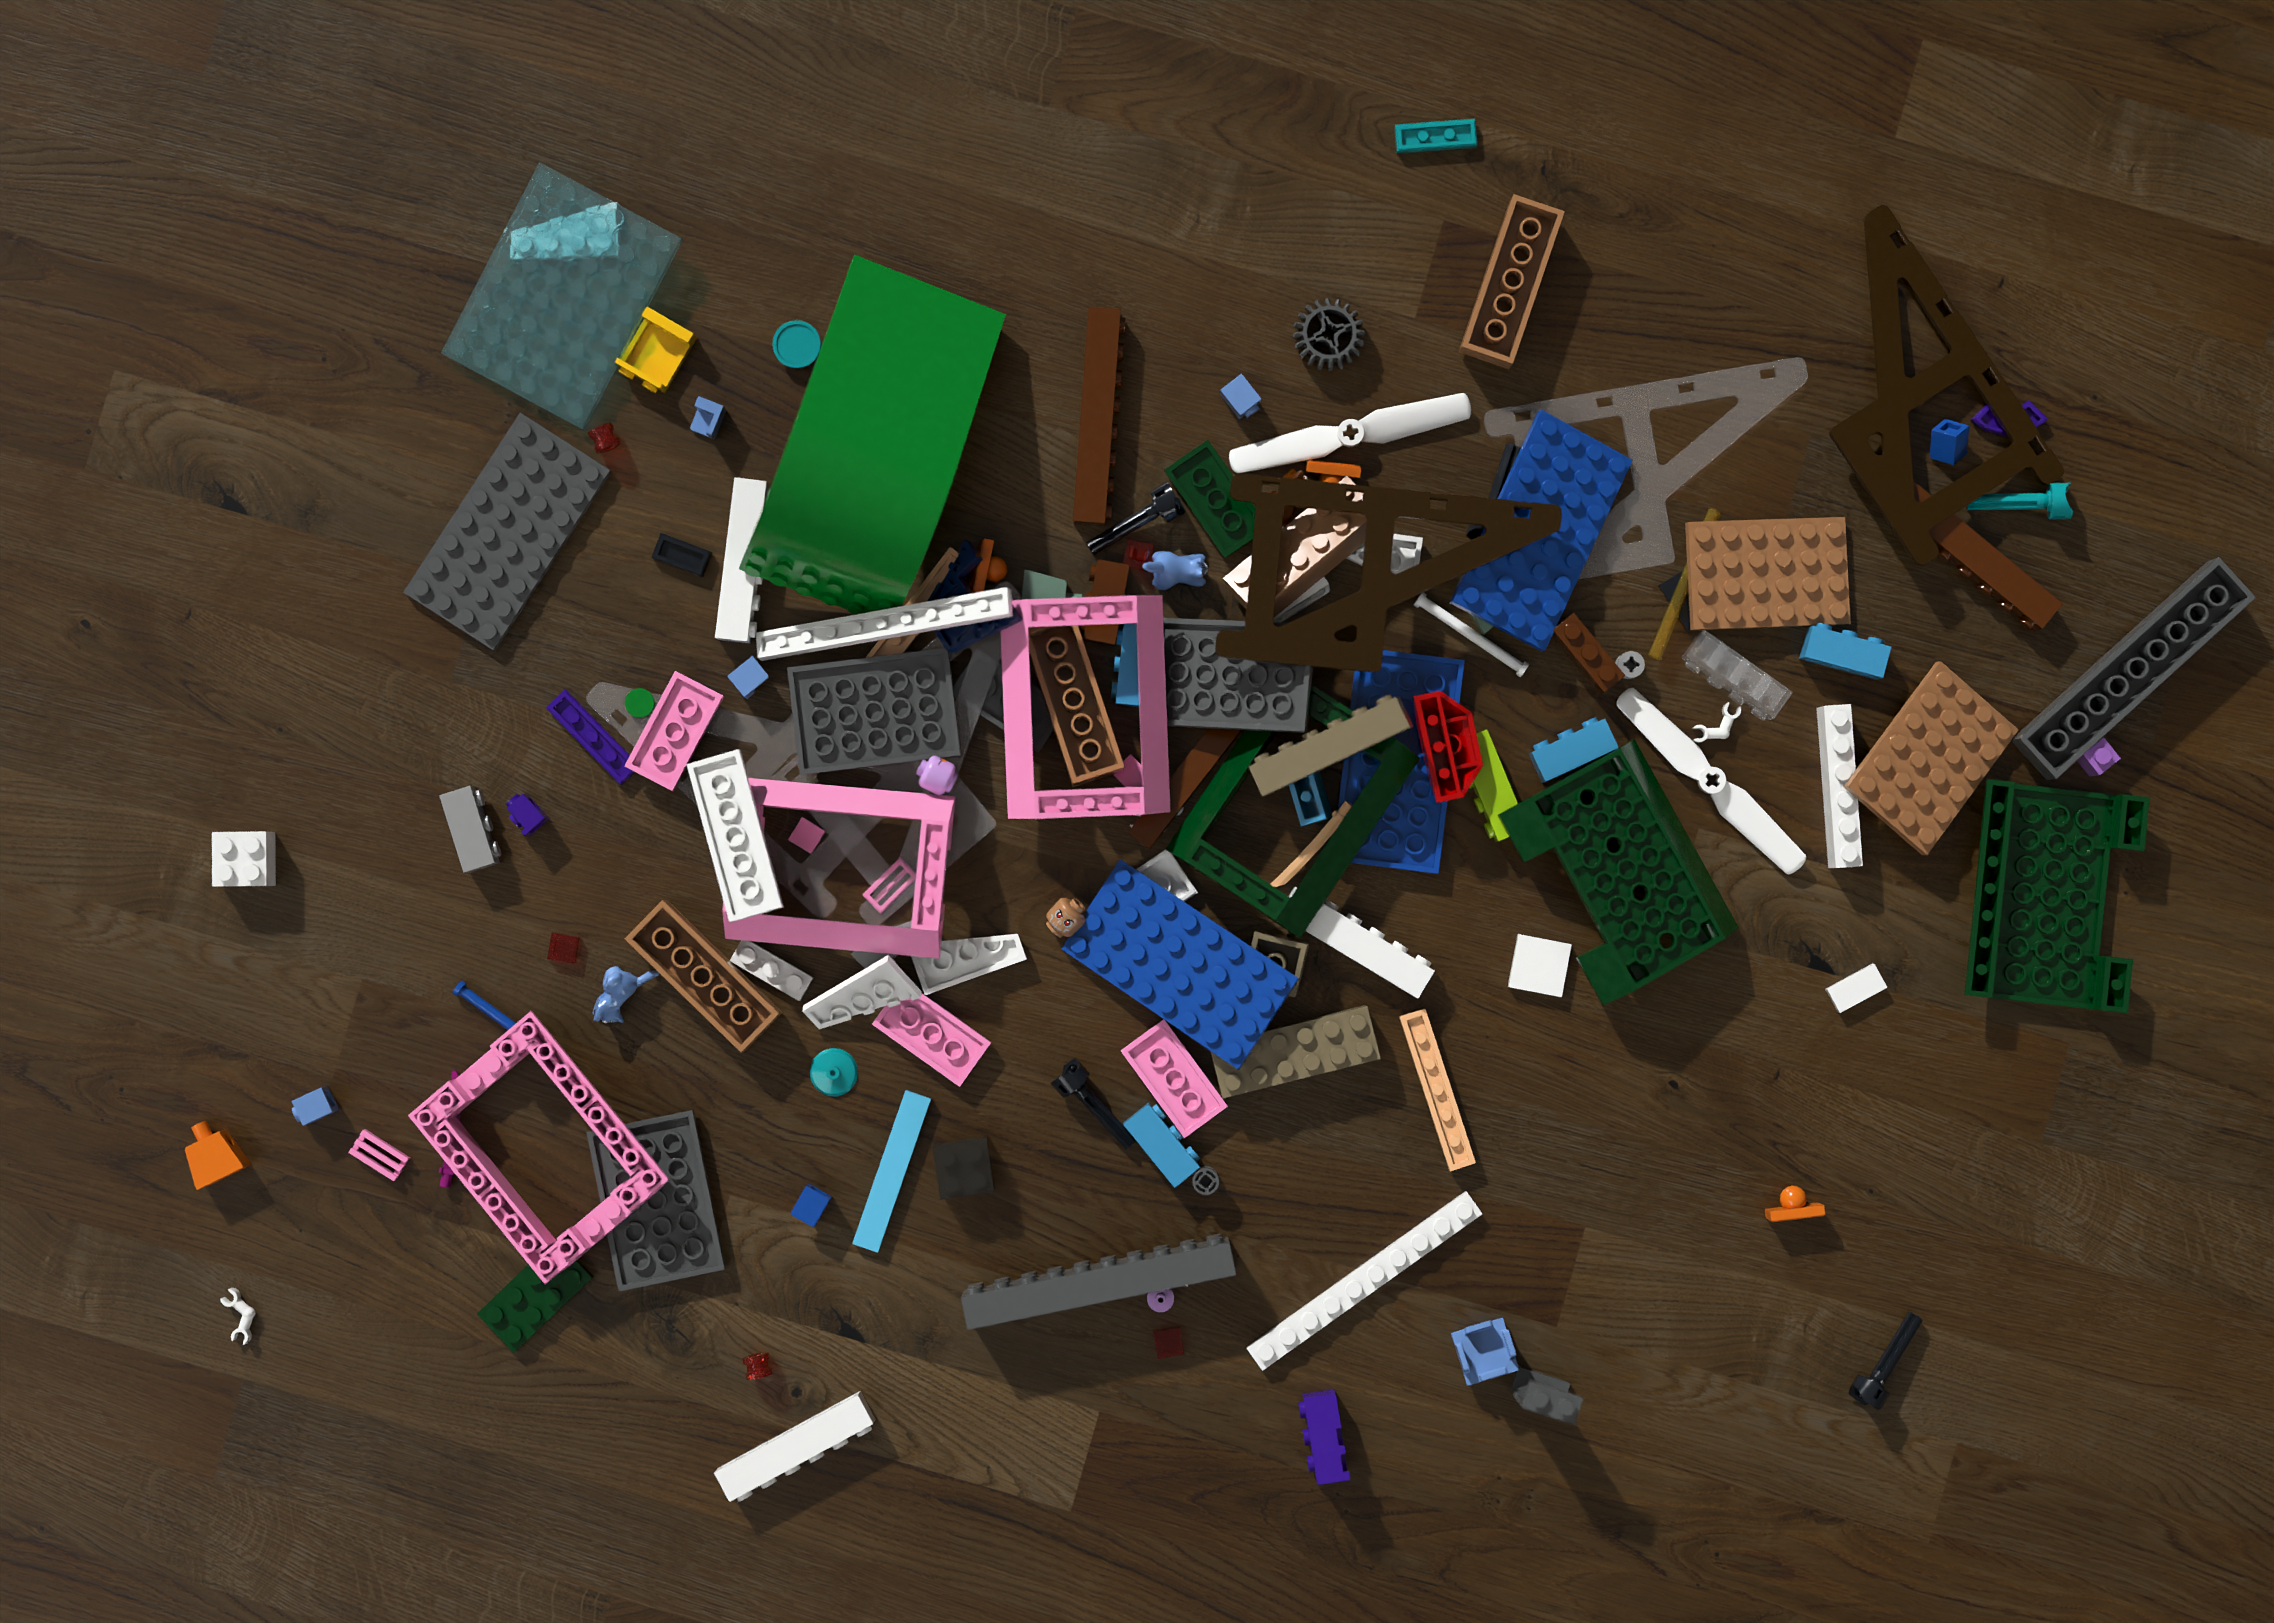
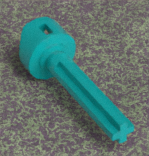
[1966,483,2073,519]

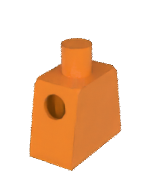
[185,1121,251,1190]

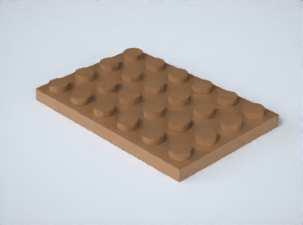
[1685,517,1851,630]
[1844,661,2018,855]

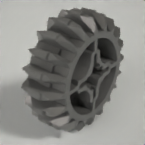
[1293,298,1365,371]

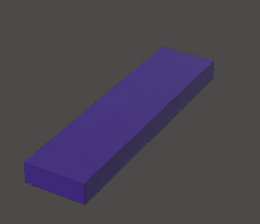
[546,689,635,785]

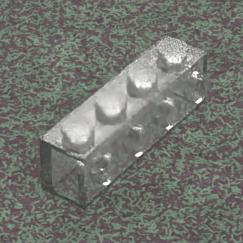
[1681,630,1793,721]

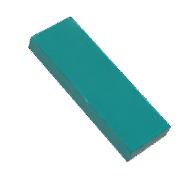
[1395,119,1477,153]

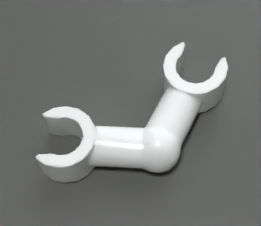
[1692,702,1741,743]
[220,1288,255,1345]

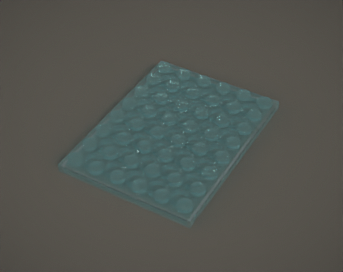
[441,162,683,430]

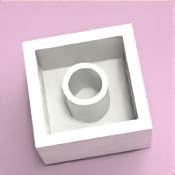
[212,831,276,887]

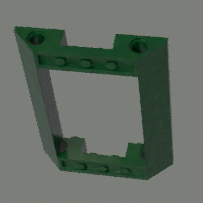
[1165,684,1420,938]

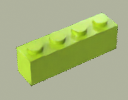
[1469,729,1518,842]

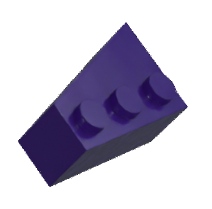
[1298,1389,1350,1485]

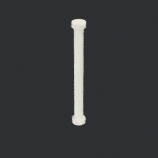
[1414,592,1529,677]

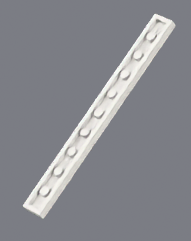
[756,587,1013,661]
[1246,1191,1482,1371]

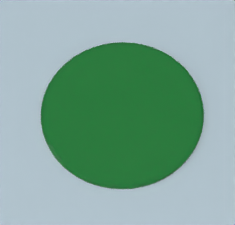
[625,688,654,718]

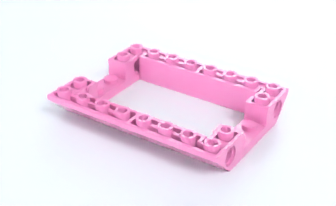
[1001,595,1170,819]
[722,778,956,959]
[408,1011,669,1284]

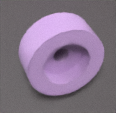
[1147,1289,1174,1312]

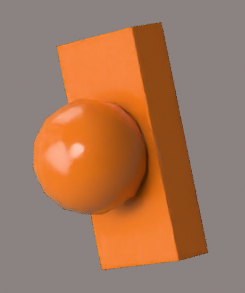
[1306,460,1361,483]
[970,538,1007,593]
[1765,1186,1825,1222]

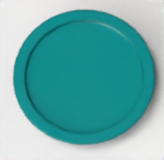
[773,320,821,368]
[810,1048,858,1097]

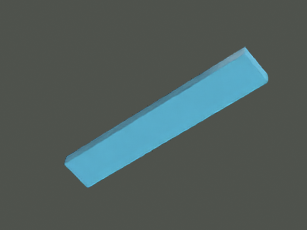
[852,1090,932,1253]

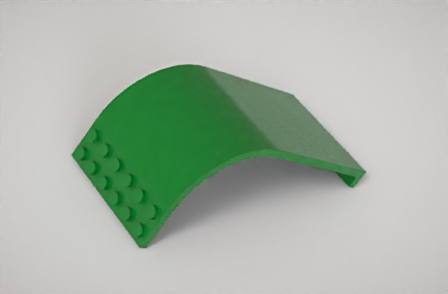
[739,254,1006,615]

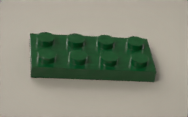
[1164,440,1256,559]
[477,1238,594,1353]

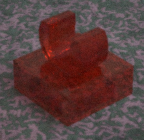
[1123,539,1154,572]

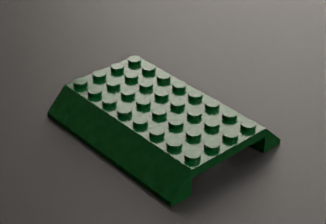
[1964,779,2150,1013]

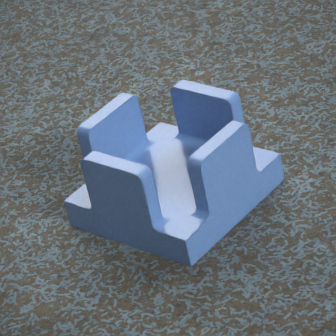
[1451,1318,1519,1386]

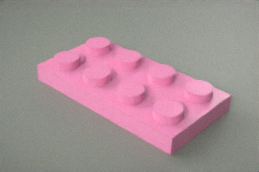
[625,671,724,792]
[872,993,991,1087]
[1121,1019,1228,1138]

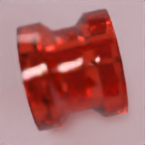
[587,423,621,454]
[742,1352,773,1380]

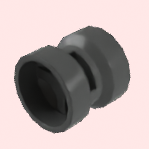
[1192,1166,1219,1195]

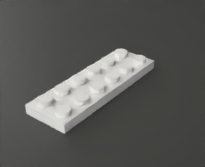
[687,749,784,922]

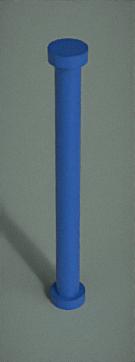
[452,981,516,1030]

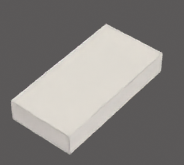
[1825,964,1887,1013]

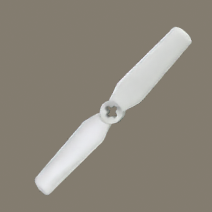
[1229,393,1471,474]
[1616,688,1807,874]

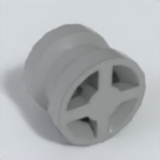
[1615,651,1645,679]

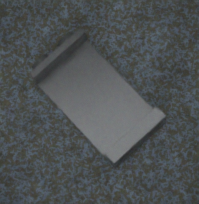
[1510,1366,1583,1425]

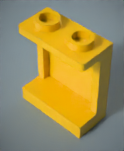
[615,307,697,393]

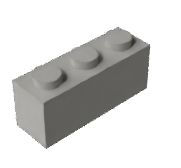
[439,786,501,873]

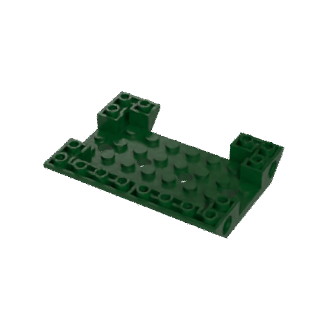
[1497,739,1739,1005]

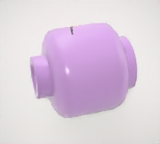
[916,755,958,795]

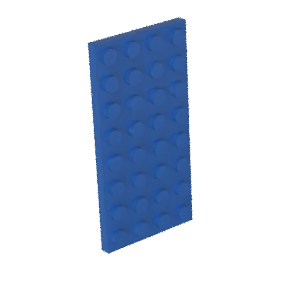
[1449,410,1633,652]
[1337,650,1465,874]
[1061,859,1299,1070]

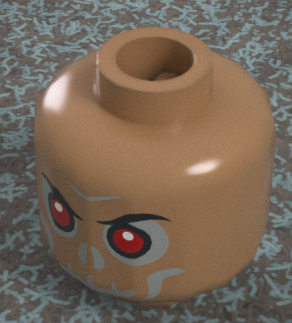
[1046,898,1086,938]

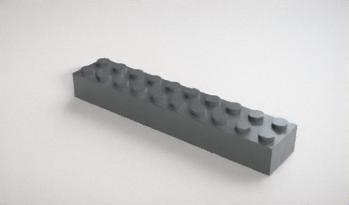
[2011,557,2256,780]
[961,1234,1236,1330]

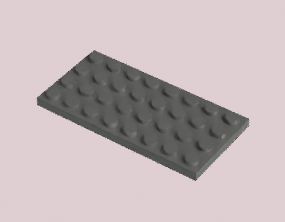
[403,413,612,651]

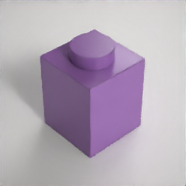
[2077,737,2121,777]

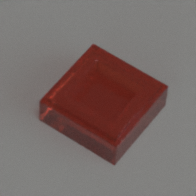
[547,932,580,964]
[1153,1326,1184,1359]

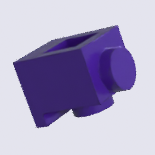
[506,794,550,836]

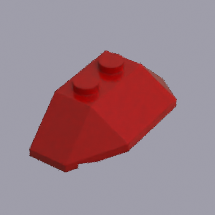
[1413,691,1483,803]

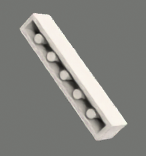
[715,477,770,644]
[1817,704,1863,868]
[1289,887,1434,998]
[714,1391,876,1502]

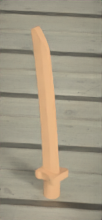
[1271,800,1352,887]

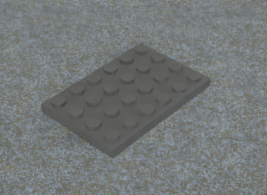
[1163,618,1313,733]
[787,648,961,775]
[586,1110,726,1292]

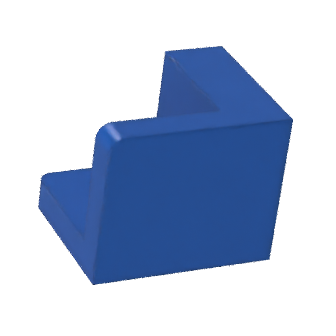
[1930,419,1969,465]
[791,1183,832,1227]

